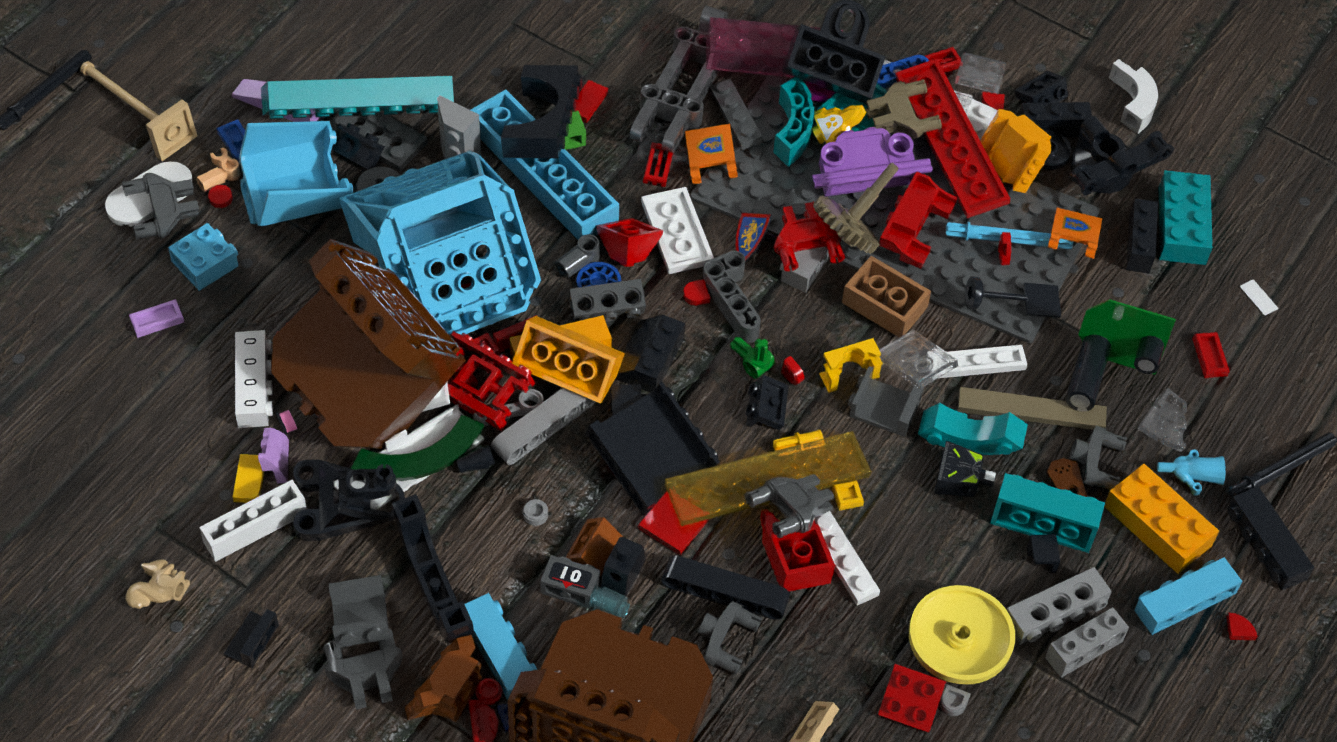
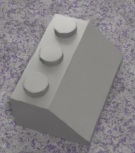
[437,96,481,159]

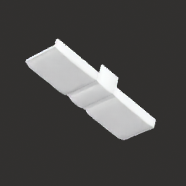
[333,404,484,510]

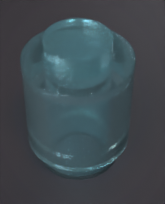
[589,587,630,618]

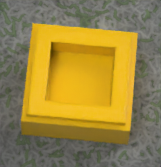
[832,480,864,511]

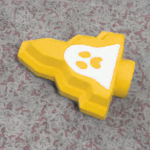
[812,105,866,144]

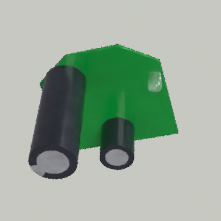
[1065,299,1176,411]

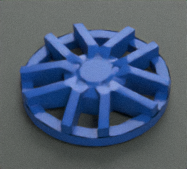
[577,262,621,302]

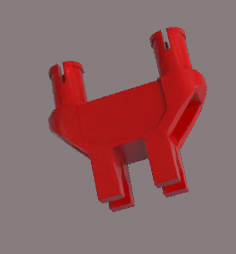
[774,202,845,272]

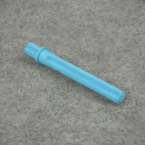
[945,222,1074,249]

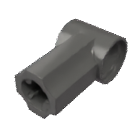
[555,234,600,278]

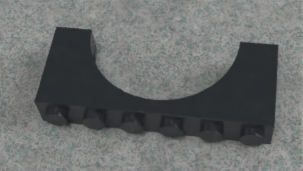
[501,65,583,158]

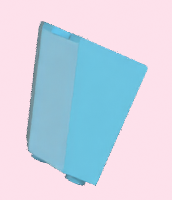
[239,121,353,226]

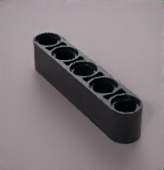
[661,555,790,620]

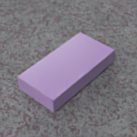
[129,299,184,338]

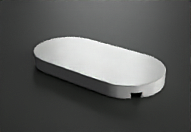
[105,162,193,227]

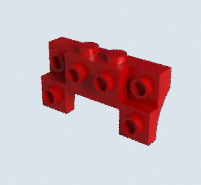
[879,171,958,269]

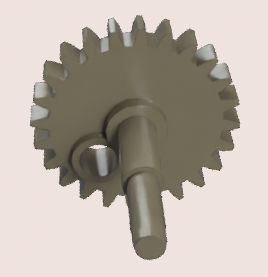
[813,162,899,254]

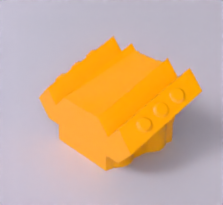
[980,109,1051,193]

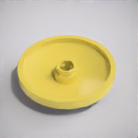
[909,585,1015,684]

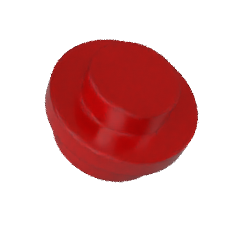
[475,678,502,705]

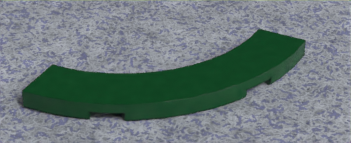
[351,415,484,481]

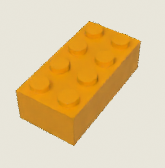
[1104,464,1219,574]

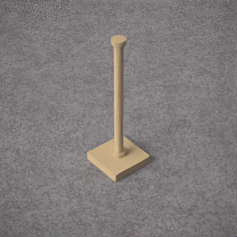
[81,61,197,161]

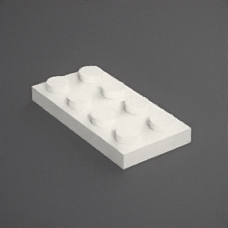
[641,187,714,274]

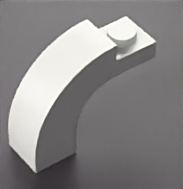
[1109,59,1158,134]

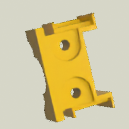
[819,338,883,393]

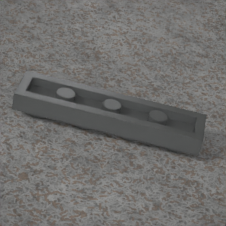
[710,79,763,150]

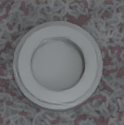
[523,499,548,526]

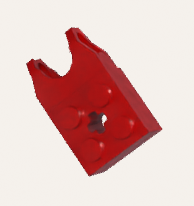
[760,509,835,591]

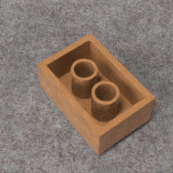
[842,256,931,339]

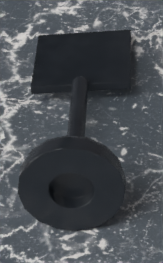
[965,276,1061,318]

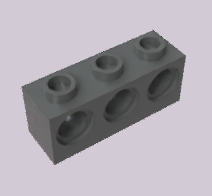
[568,279,646,322]

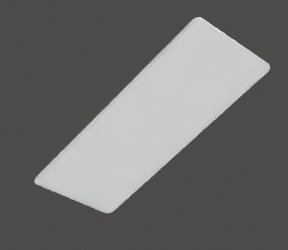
[1240,280,1278,315]

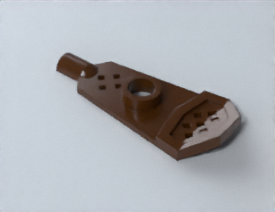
[1046,458,1087,497]

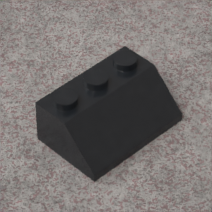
[615,315,685,393]

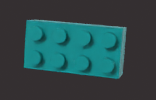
[1158,170,1212,265]
[990,473,1105,553]

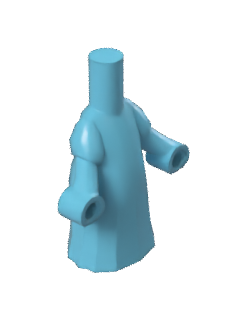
[1157,450,1226,496]

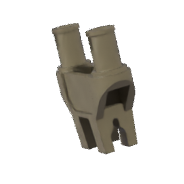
[866,79,942,139]

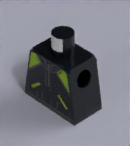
[934,441,996,497]

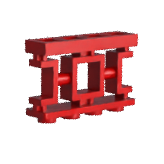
[447,331,535,431]

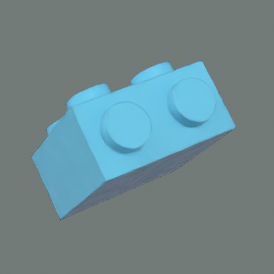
[168,223,238,291]

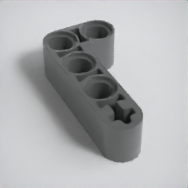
[703,251,761,343]

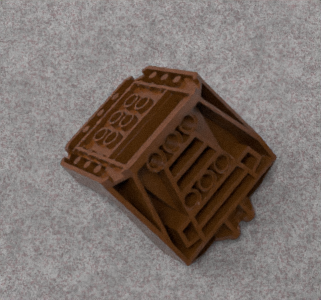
[271,239,466,449]
[508,609,713,742]

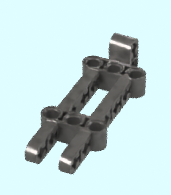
[630,5,736,153]

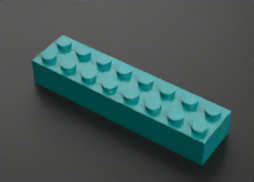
[261,76,454,119]

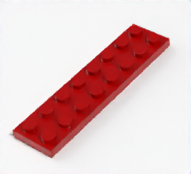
[895,59,1011,218]

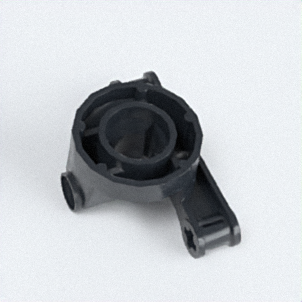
[1069,116,1174,195]

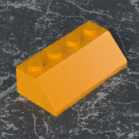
[512,316,625,403]

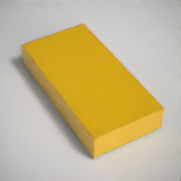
[233,454,264,503]

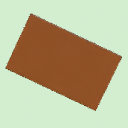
[566,517,623,577]

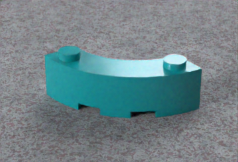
[773,77,814,166]
[918,403,1028,455]

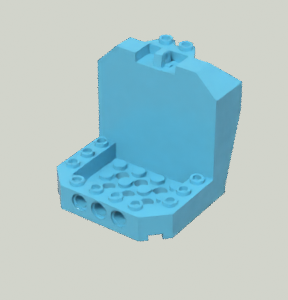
[339,150,541,335]

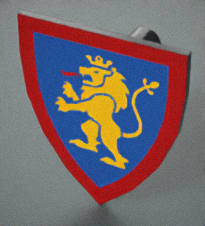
[735,213,775,263]

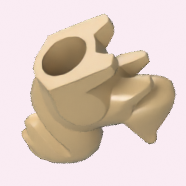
[126,559,190,609]

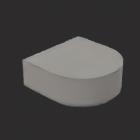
[940,684,971,716]

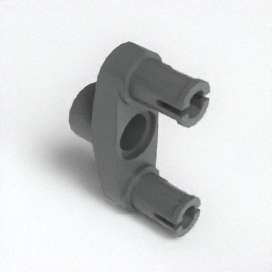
[1069,425,1127,490]
[697,601,763,675]

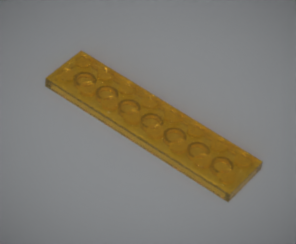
[665,431,871,526]

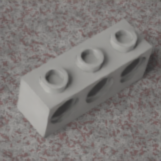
[1045,607,1129,678]

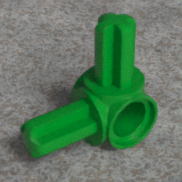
[730,337,775,379]

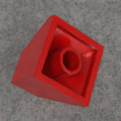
[596,218,663,267]

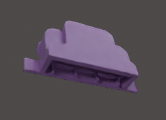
[812,127,932,197]

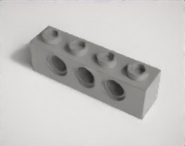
[1007,567,1112,645]

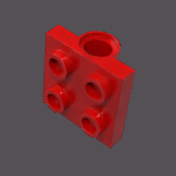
[878,664,946,732]

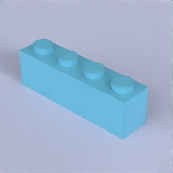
[1134,557,1242,635]
[465,593,537,700]

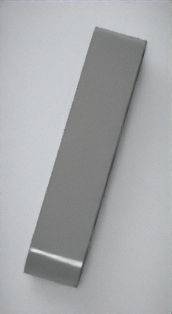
[491,388,596,465]

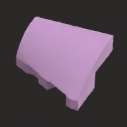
[258,428,289,484]

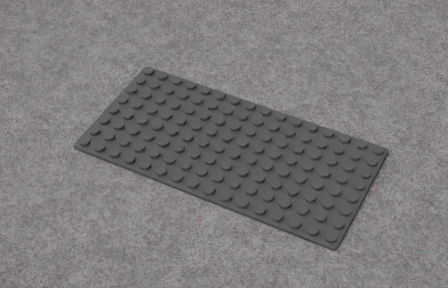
[691,75,1100,343]

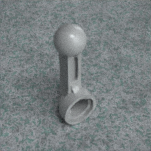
[473,389,544,427]

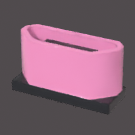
[276,410,297,435]

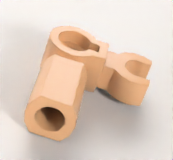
[197,148,241,193]

